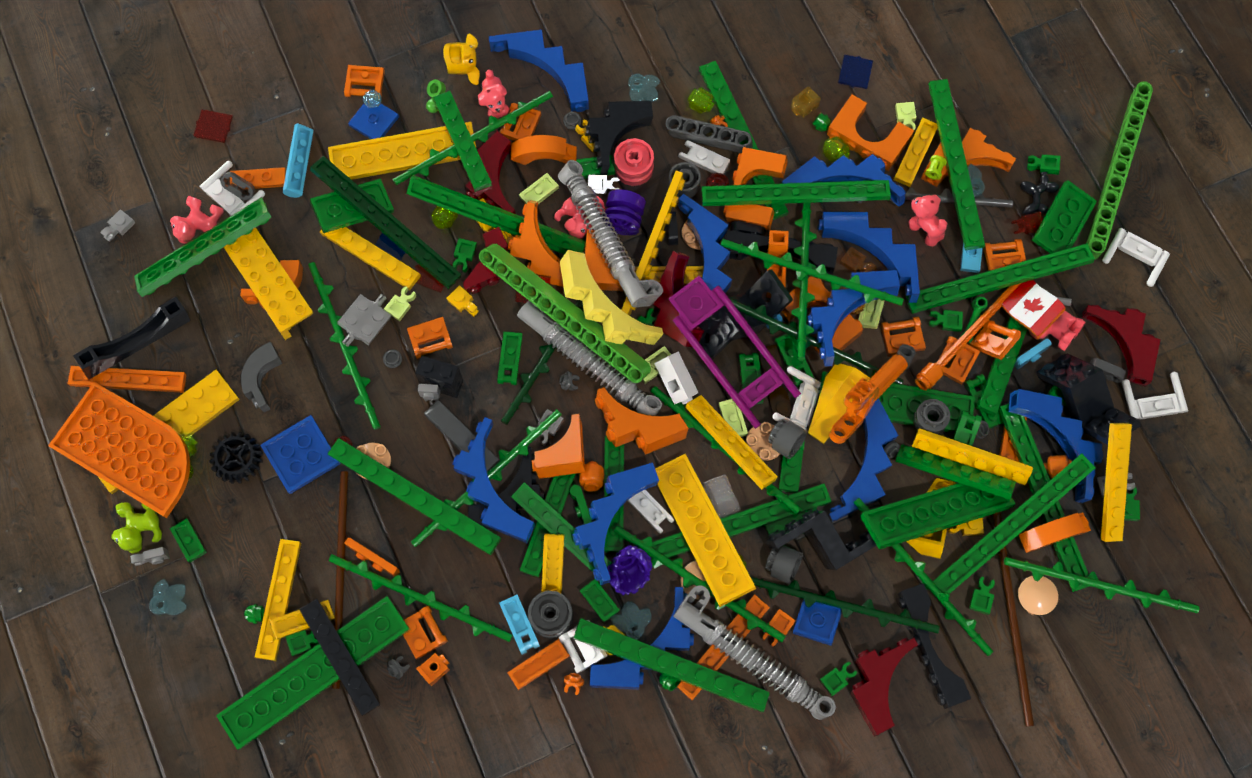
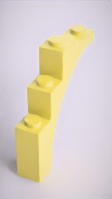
[560,250,663,345]

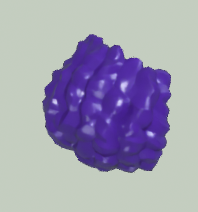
[607,545,652,595]

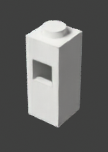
[654,351,698,405]

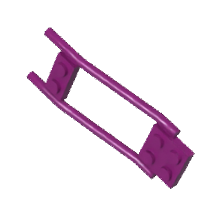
[669,276,801,429]

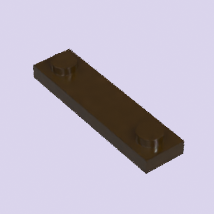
[757,345,792,421]

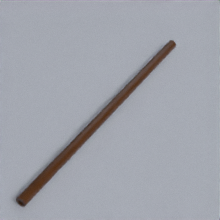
[332,471,348,689]
[993,512,1034,727]

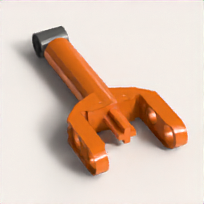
[829,344,916,444]

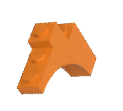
[921,128,1016,187]
[508,200,564,287]
[595,387,688,455]

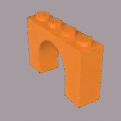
[827,94,914,171]
[723,147,788,231]
[781,276,863,354]

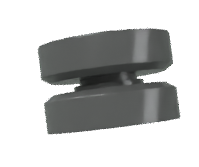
[528,591,573,639]

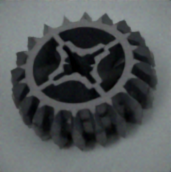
[209,432,263,484]

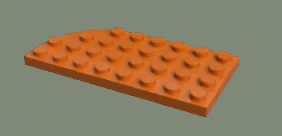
[48,382,190,518]

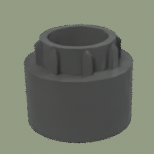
[669,162,701,198]
[913,399,950,435]
[768,420,807,459]
[765,545,803,584]

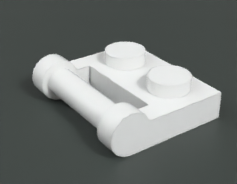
[558,620,607,674]

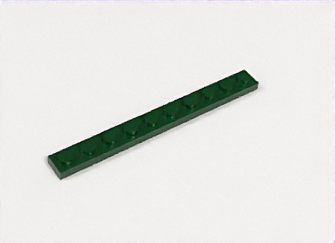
[310,156,462,289]

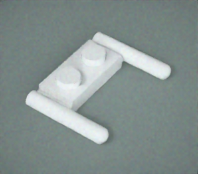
[199,161,265,216]
[1102,228,1170,287]
[772,366,821,431]
[1122,372,1188,419]

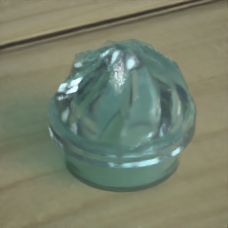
[363,90,382,108]

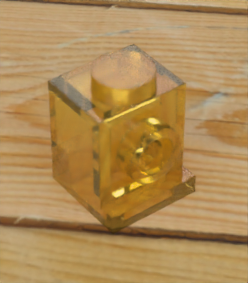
[791,86,821,118]

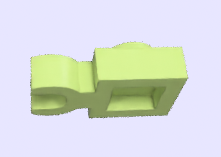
[895,102,916,133]
[384,286,416,321]

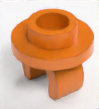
[710,115,728,127]
[564,673,584,695]

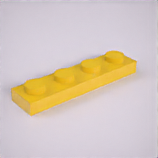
[894,117,938,187]

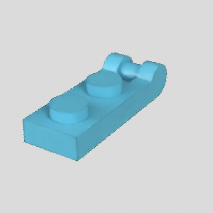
[499,595,540,655]

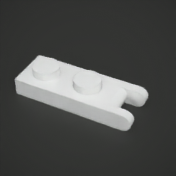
[678,140,730,177]
[628,490,675,534]

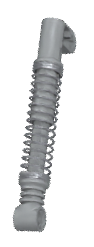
[558,160,663,308]
[517,301,662,416]
[673,586,836,720]

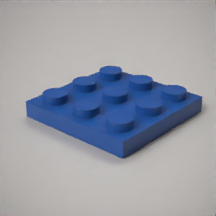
[260,415,341,494]

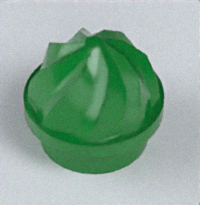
[812,113,831,132]
[244,604,264,624]
[659,673,680,692]

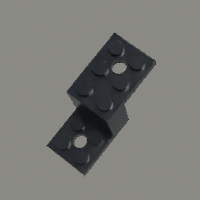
[698,269,793,362]
[1037,353,1141,445]
[765,509,877,570]

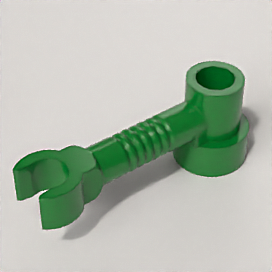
[959,297,988,344]

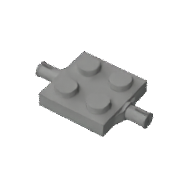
[338,294,391,347]

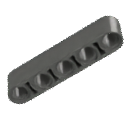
[666,115,753,153]
[424,400,500,472]

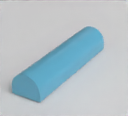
[283,123,314,198]

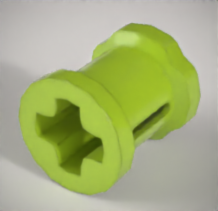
[925,155,947,180]

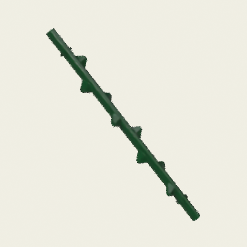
[730,299,903,385]
[501,300,584,425]
[751,577,940,634]

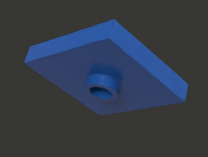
[348,97,399,139]
[793,599,842,646]

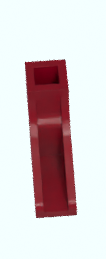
[463,227,511,294]

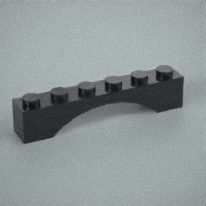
[724,230,838,275]
[73,297,191,380]
[897,583,971,709]
[299,599,380,716]

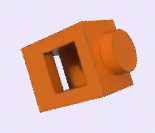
[416,653,450,686]

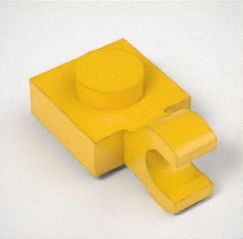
[446,285,479,317]

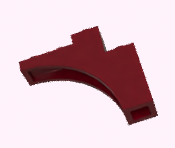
[465,130,516,214]
[653,251,704,347]
[1082,305,1161,387]
[850,637,918,737]

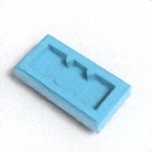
[960,237,984,273]
[1014,339,1052,370]

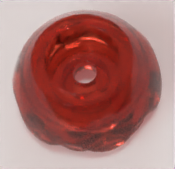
[706,173,729,186]

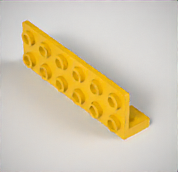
[224,227,313,340]

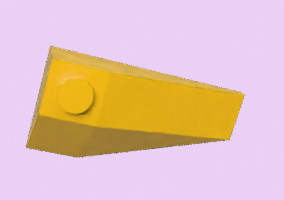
[808,363,870,445]
[906,478,956,559]

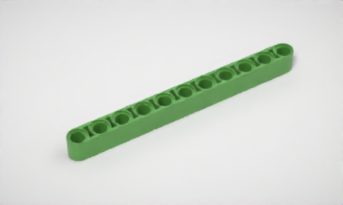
[1086,81,1153,260]
[479,244,651,383]

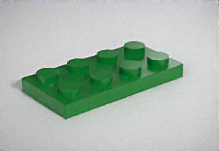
[310,179,394,233]
[1032,180,1097,254]

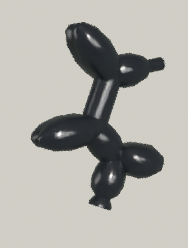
[1020,172,1060,216]

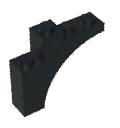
[584,101,653,175]
[468,447,544,529]

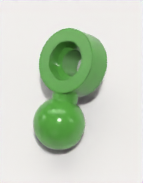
[426,79,446,113]

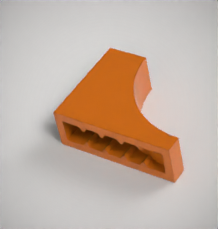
[585,230,623,291]
[532,414,585,479]

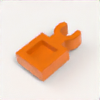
[762,609,796,647]

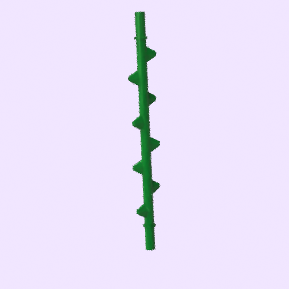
[392,91,553,186]
[791,203,817,361]
[721,239,904,306]
[308,262,381,430]
[651,386,802,515]
[411,409,562,547]
[853,498,993,656]
[614,525,786,643]
[329,554,513,642]
[1004,557,1200,613]

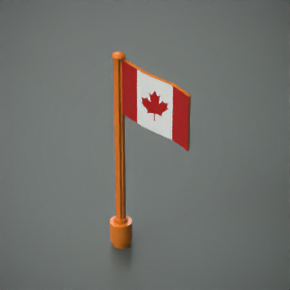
[915,280,1065,391]

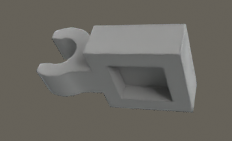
[100,210,135,242]

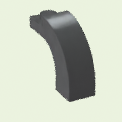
[241,342,283,412]

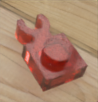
[1011,212,1042,234]

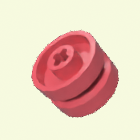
[614,138,654,186]

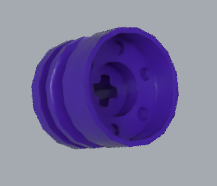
[603,189,646,236]

